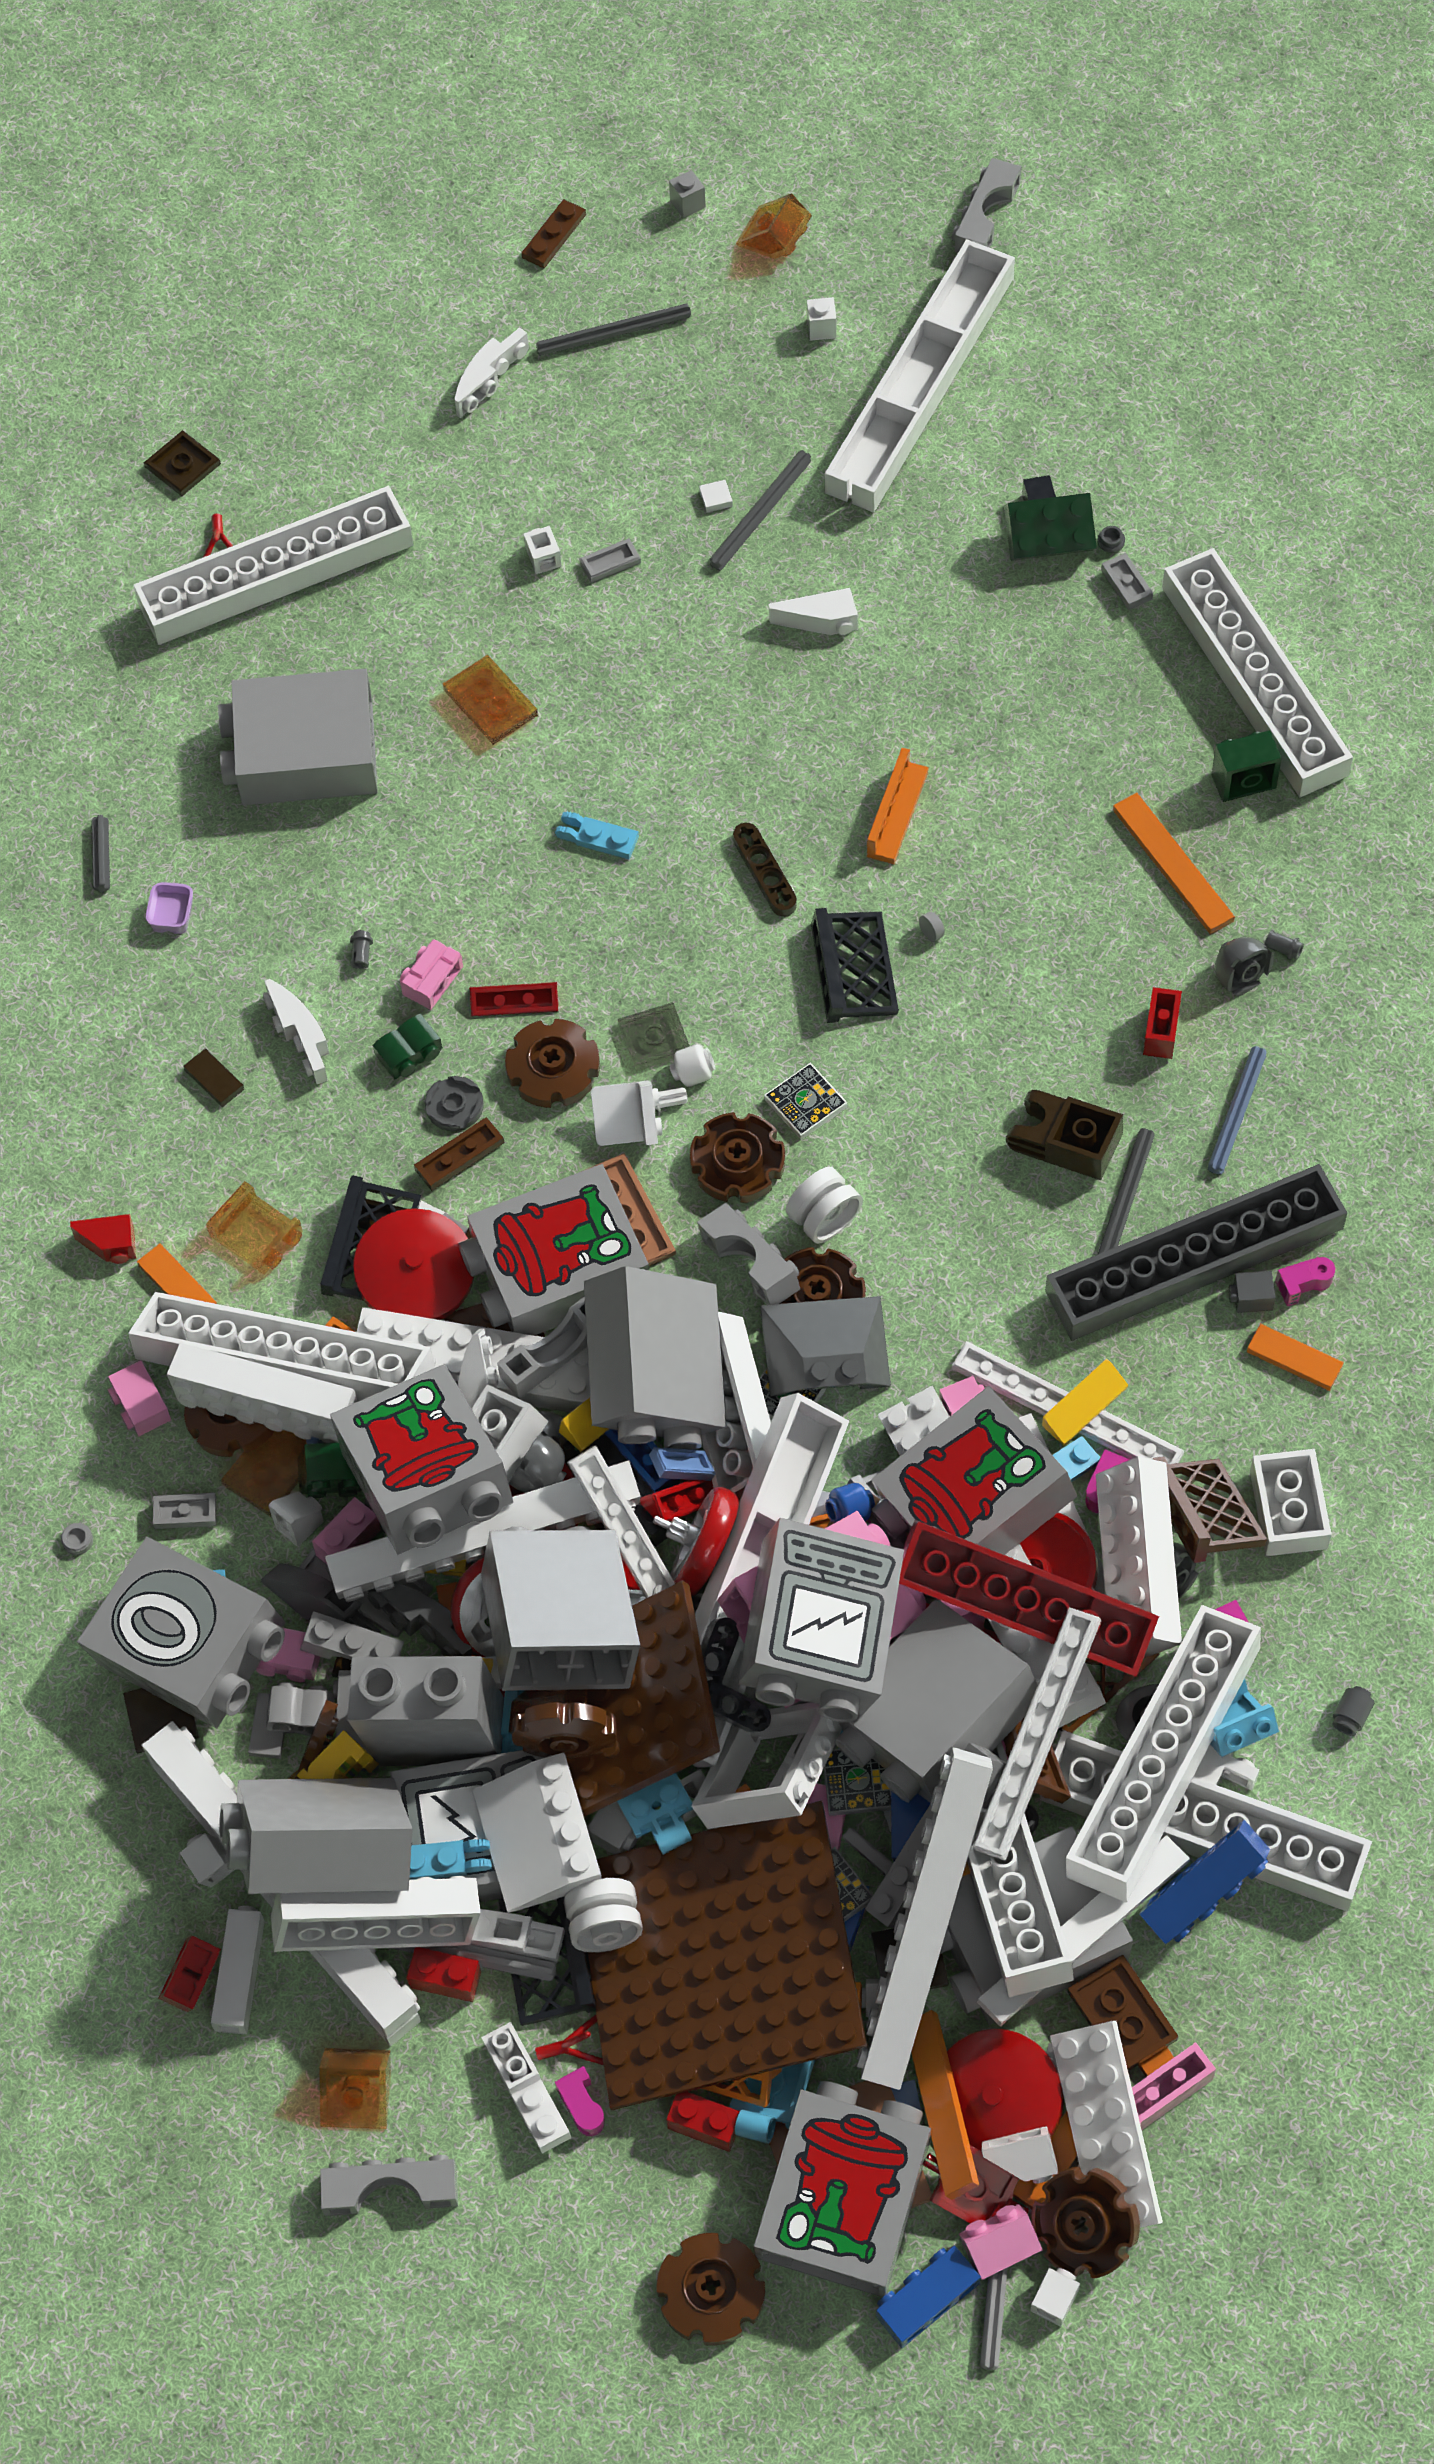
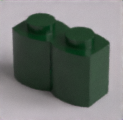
[372,1014,443,1080]

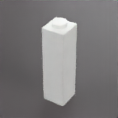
[211,1906,265,2035]

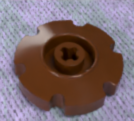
[505,1019,600,1108]
[690,1112,785,1203]
[779,1247,866,1304]
[184,1406,274,1457]
[512,1702,617,1759]
[1032,2167,1140,2279]
[657,2233,766,2346]

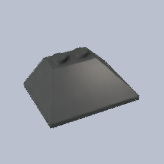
[760,1296,891,1397]

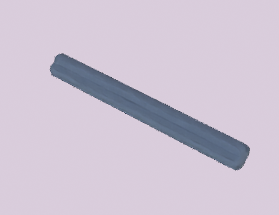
[1208,1046,1267,1175]

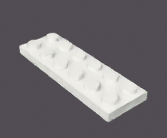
[1050,2021,1163,2228]

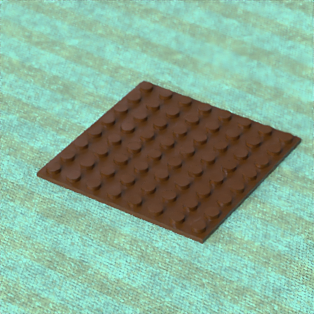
[588,1800,867,2110]

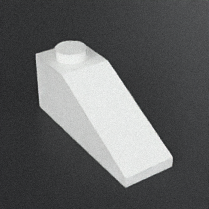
[768,588,858,635]

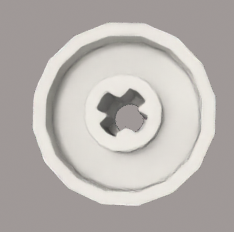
[786,1167,863,1244]
[564,1878,643,1952]

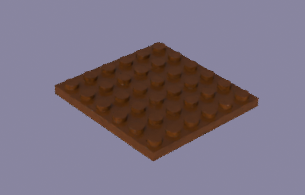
[533,1581,720,1817]

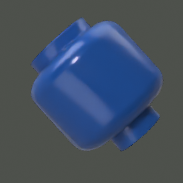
[825,1483,875,1523]

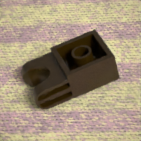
[1006,1090,1123,1181]

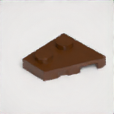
[295,1700,339,1779]

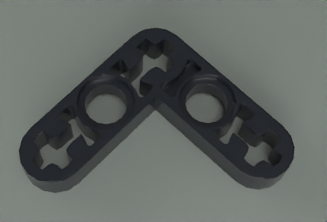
[701,1617,771,1733]

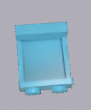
[1210,1678,1279,1757]

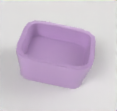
[146,882,193,934]

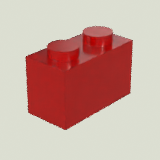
[1143,987,1182,1059]
[407,1947,482,2002]
[666,2092,740,2152]

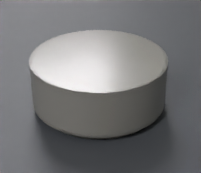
[919,912,945,942]
[61,1523,93,1555]

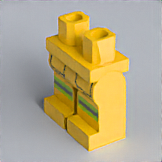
[297,1730,379,1779]

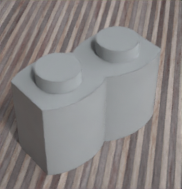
[266,1682,334,1737]

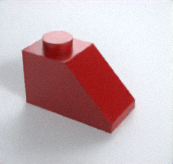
[70,1214,136,1264]

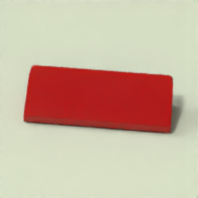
[469,982,559,1017]
[640,1480,714,1521]

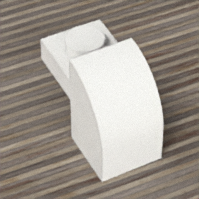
[1193,1745,1260,1791]

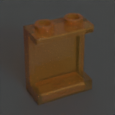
[206,1181,303,1274]

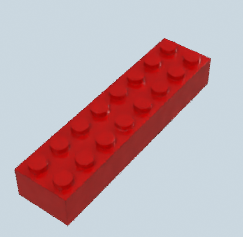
[899,1520,1160,1677]

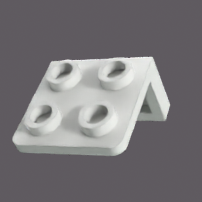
[591,1081,662,1146]

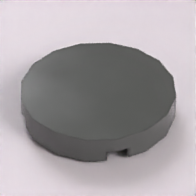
[425,1076,484,1132]

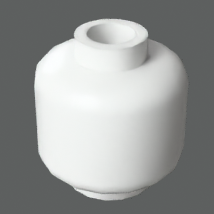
[670,1044,716,1087]

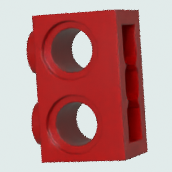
[158,1935,221,2012]

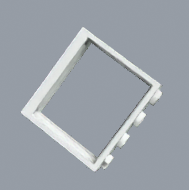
[691,1702,842,1829]

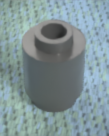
[1332,1686,1375,1736]

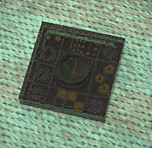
[618,1002,690,1071]

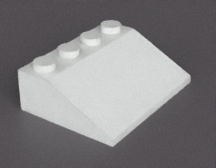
[472,1752,602,1913]

